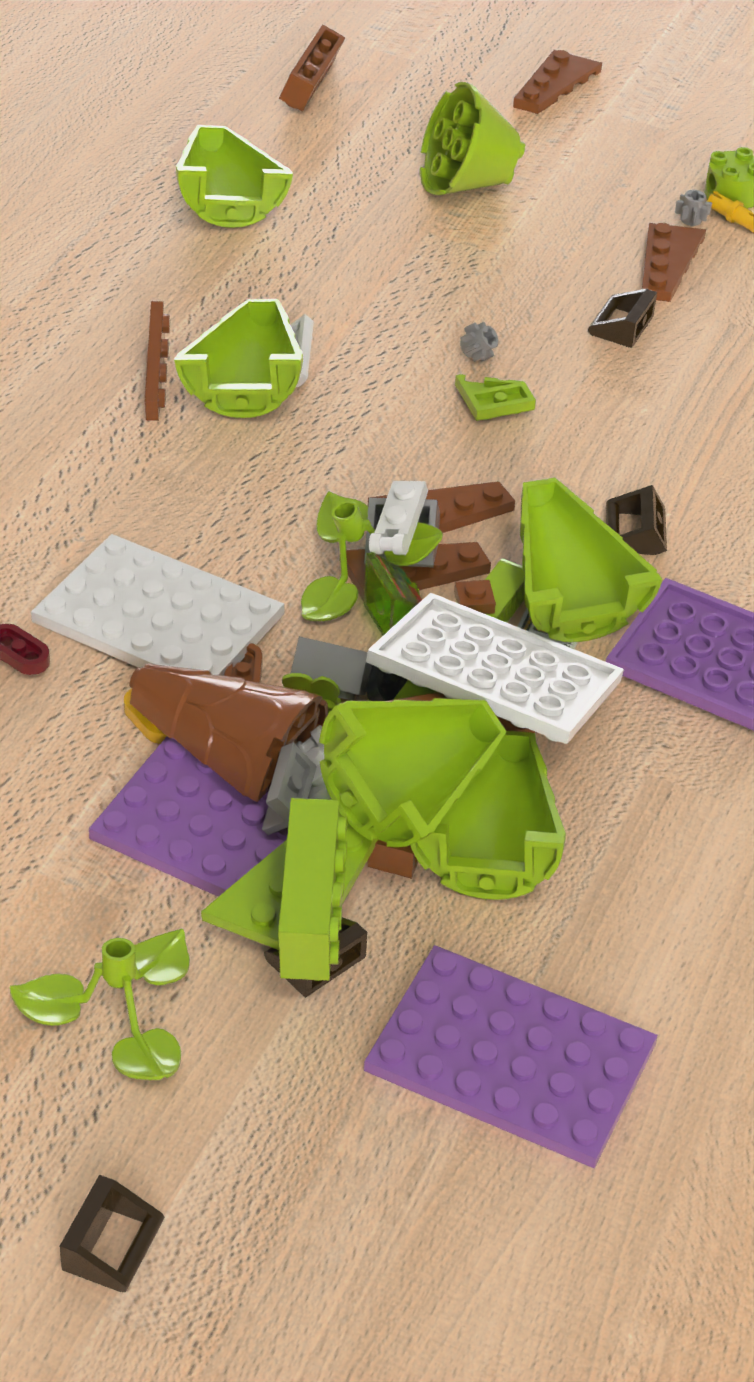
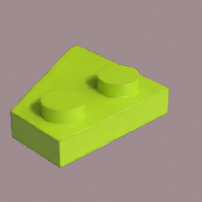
[455,374,536,421]

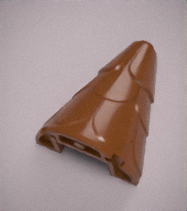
[129,664,328,802]

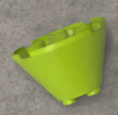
[420,82,525,195]

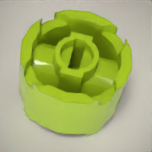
[704,147,754,209]

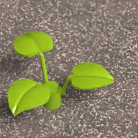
[301,491,443,621]
[10,929,190,1080]

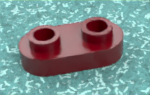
[0,624,50,675]

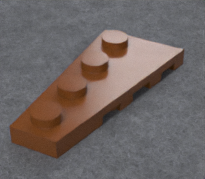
[513,50,602,114]
[642,223,706,302]
[145,301,170,421]
[368,481,515,533]
[346,542,491,604]

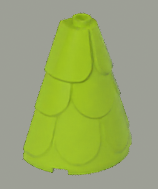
[176,125,293,228]
[174,299,303,418]
[520,477,662,642]
[319,698,507,847]
[410,731,566,900]

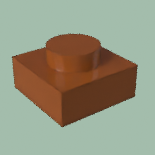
[454,580,496,614]

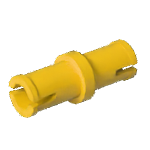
[707,191,754,233]

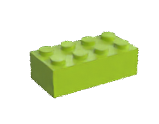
[278,798,347,981]

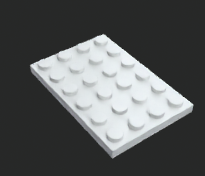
[31,534,284,676]
[366,593,624,744]

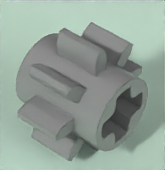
[675,190,712,226]
[460,322,498,362]

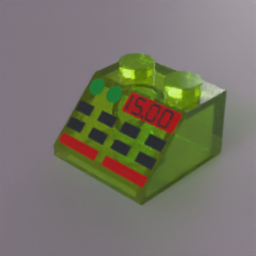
[364,552,422,636]

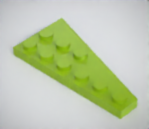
[201,812,378,950]

